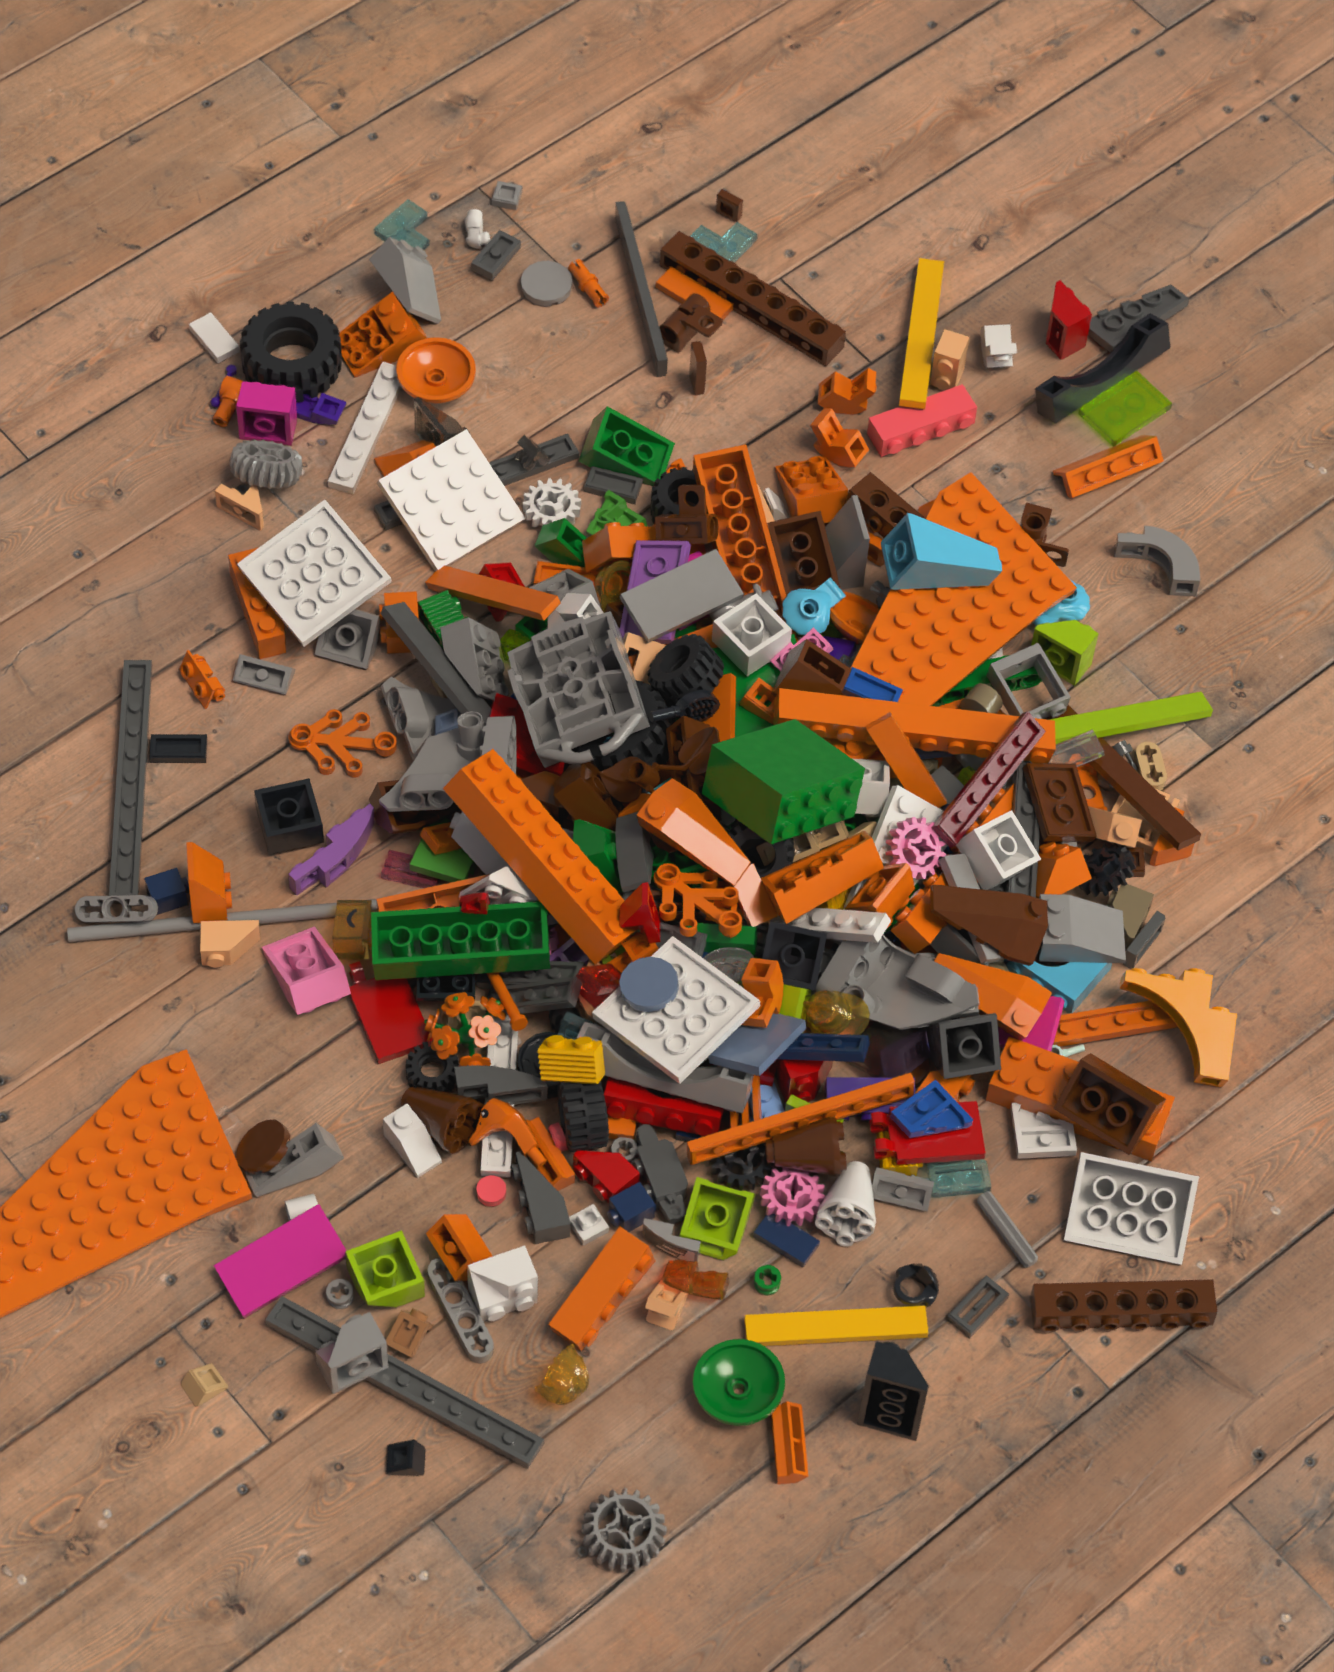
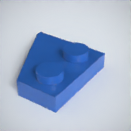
[890,1080,973,1138]

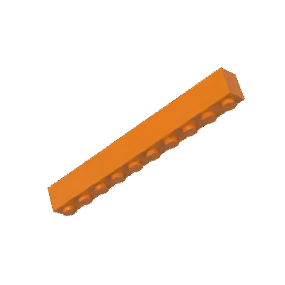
[773,688,1056,763]

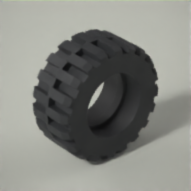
[240,302,342,402]
[572,680,675,772]

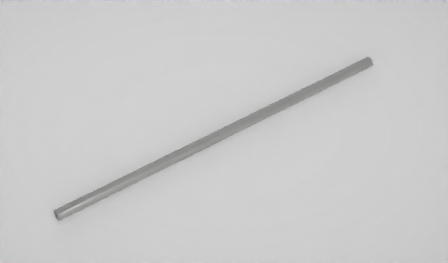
[67,899,378,942]

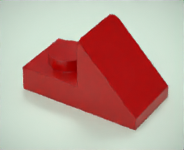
[620,882,661,944]

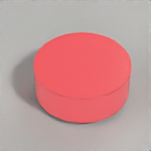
[548,1122,569,1152]
[476,1175,506,1207]

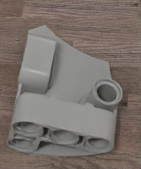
[381,676,456,761]
[379,711,517,812]
[816,935,980,1030]

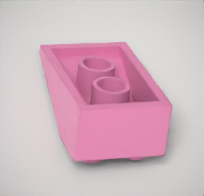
[262,926,351,1015]

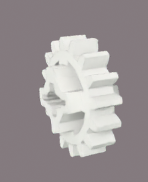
[523,478,581,527]

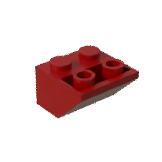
[1045,280,1092,360]

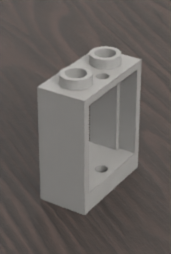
[986,643,1071,719]

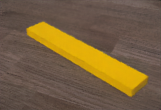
[744,1306,928,1346]

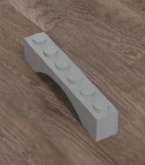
[576,1022,754,1113]

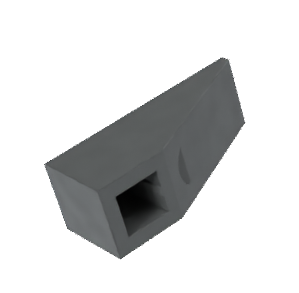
[511,1152,571,1244]

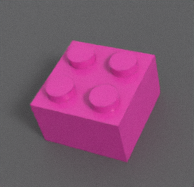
[236,381,297,446]

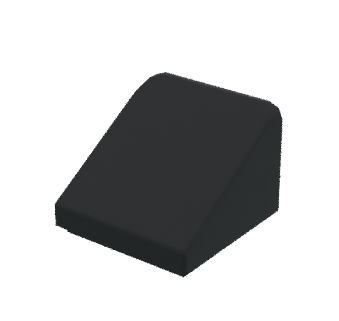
[386,1439,426,1476]

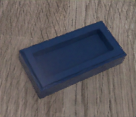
[753,1213,820,1267]

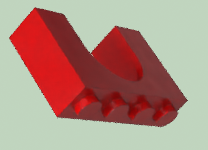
[604,1062,724,1136]

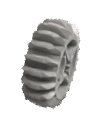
[230,439,302,489]
[582,1487,667,1573]

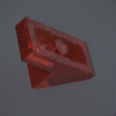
[576,963,622,1009]

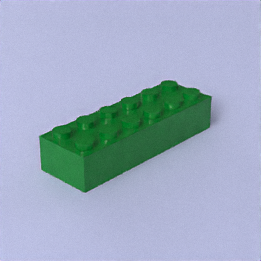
[371,902,550,980]

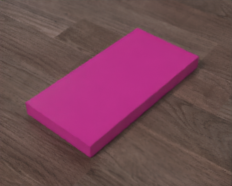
[214,1204,347,1318]

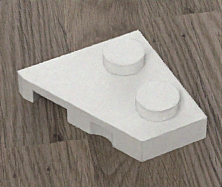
[1010,1103,1077,1159]

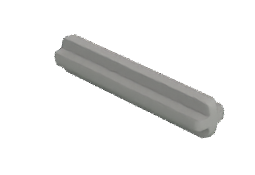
[977,1191,1038,1268]

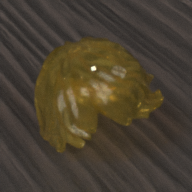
[534,1343,589,1405]

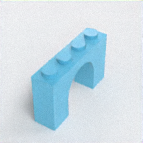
[1003,959,1112,1014]

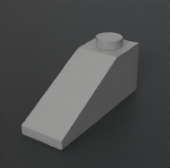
[245,1123,344,1197]

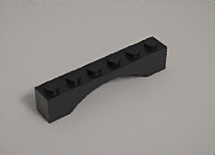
[1035,313,1171,424]

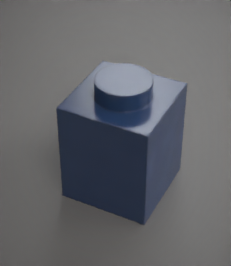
[144,868,190,915]
[607,1182,656,1232]

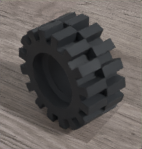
[406,1042,459,1092]

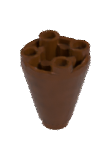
[401,1087,484,1154]
[765,1116,847,1176]

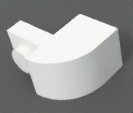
[980,324,1017,368]

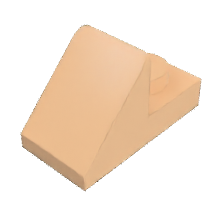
[215,484,264,531]
[645,1280,690,1330]

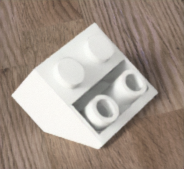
[459,865,538,905]

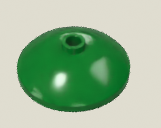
[693,1339,785,1426]

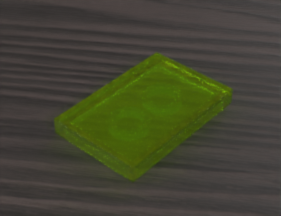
[1078,371,1172,446]

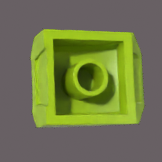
[679,1177,756,1260]

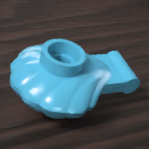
[782,577,846,635]
[1032,580,1090,626]

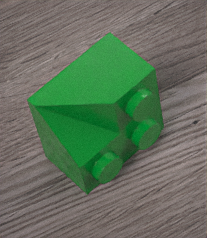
[573,819,623,893]

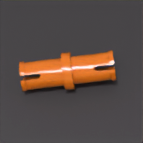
[568,259,609,307]

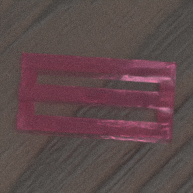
[381,850,440,888]

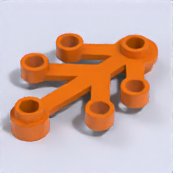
[288,709,397,778]
[654,863,742,937]

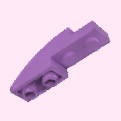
[288,804,374,896]

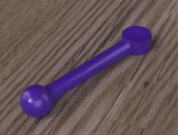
[210,365,237,408]

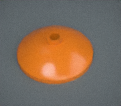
[396,338,476,403]
[830,591,880,645]

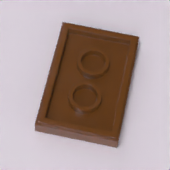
[1023,763,1097,842]

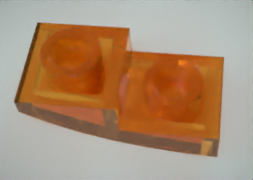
[662,1259,729,1300]

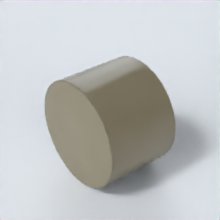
[960,683,1003,714]

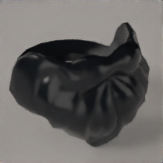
[893,1263,939,1307]

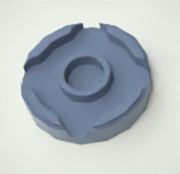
[619,957,679,1012]

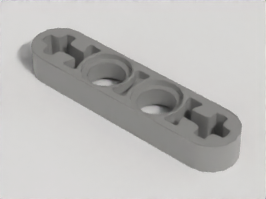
[428,1257,494,1364]

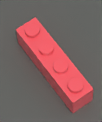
[867,384,977,457]

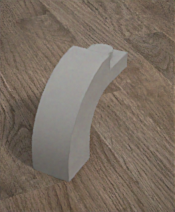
[1114,526,1200,597]

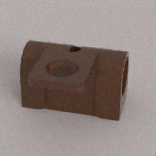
[659,293,723,354]
[655,485,719,544]
[1020,503,1069,567]

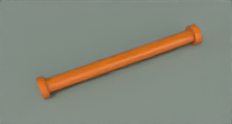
[486,972,528,1031]

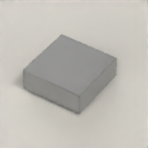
[492,181,523,210]

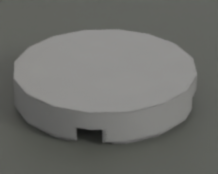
[521,261,572,306]

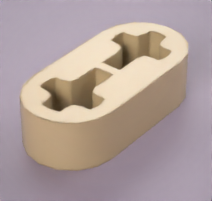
[1134,742,1167,791]

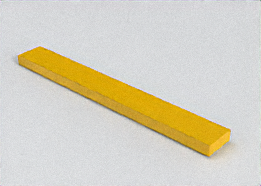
[899,258,944,409]

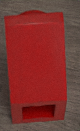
[573,1150,640,1203]

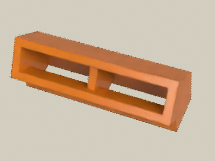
[526,1117,575,1191]
[771,1401,809,1484]

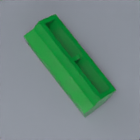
[685,923,757,956]

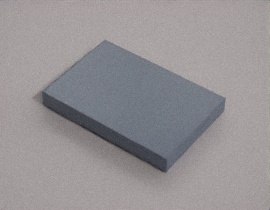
[709,1013,806,1076]

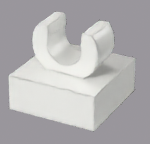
[569,1204,609,1246]

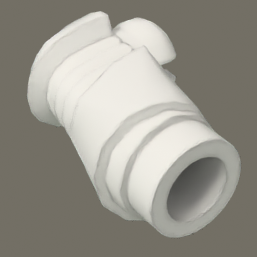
[464,209,491,249]

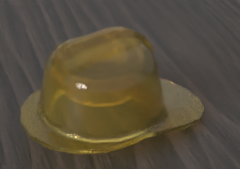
[594,560,632,613]
[803,990,870,1035]

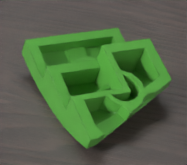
[586,490,647,573]
[410,817,478,882]

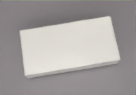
[189,313,240,363]

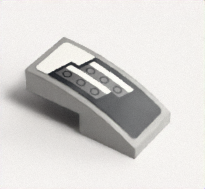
[642,1218,701,1265]

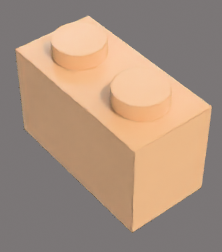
[930,329,969,390]

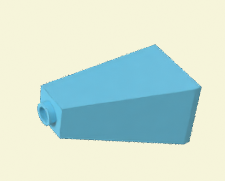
[881,513,1002,590]

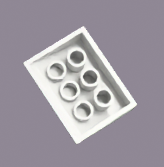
[1064,1152,1199,1265]

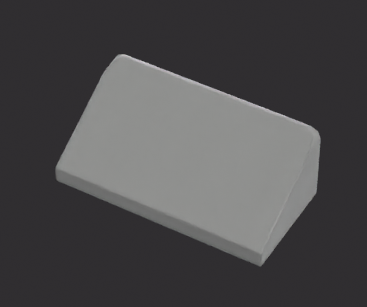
[233,654,296,695]

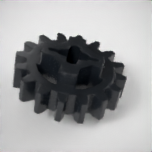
[1079,843,1136,897]
[709,1143,773,1191]

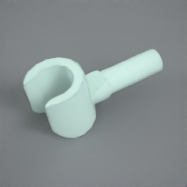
[1051,1044,1085,1057]

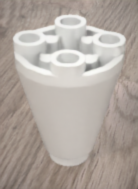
[815,1161,876,1247]

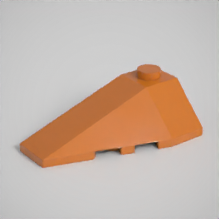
[637,778,751,887]

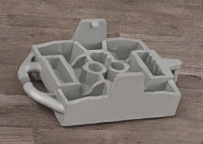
[507,610,650,768]

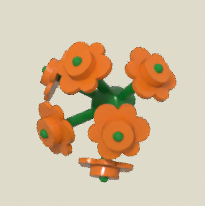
[424,992,507,1066]

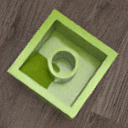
[1031,620,1099,686]
[345,1230,425,1307]

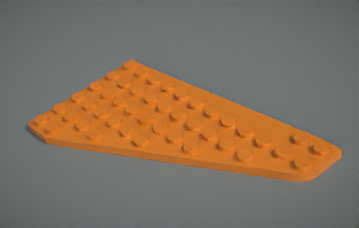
[823,472,1077,759]
[0,1049,252,1318]

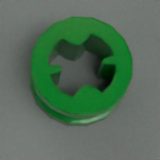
[754,1265,781,1296]

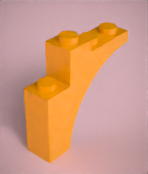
[1119,968,1237,1088]

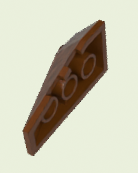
[369,780,461,834]
[930,884,1048,966]

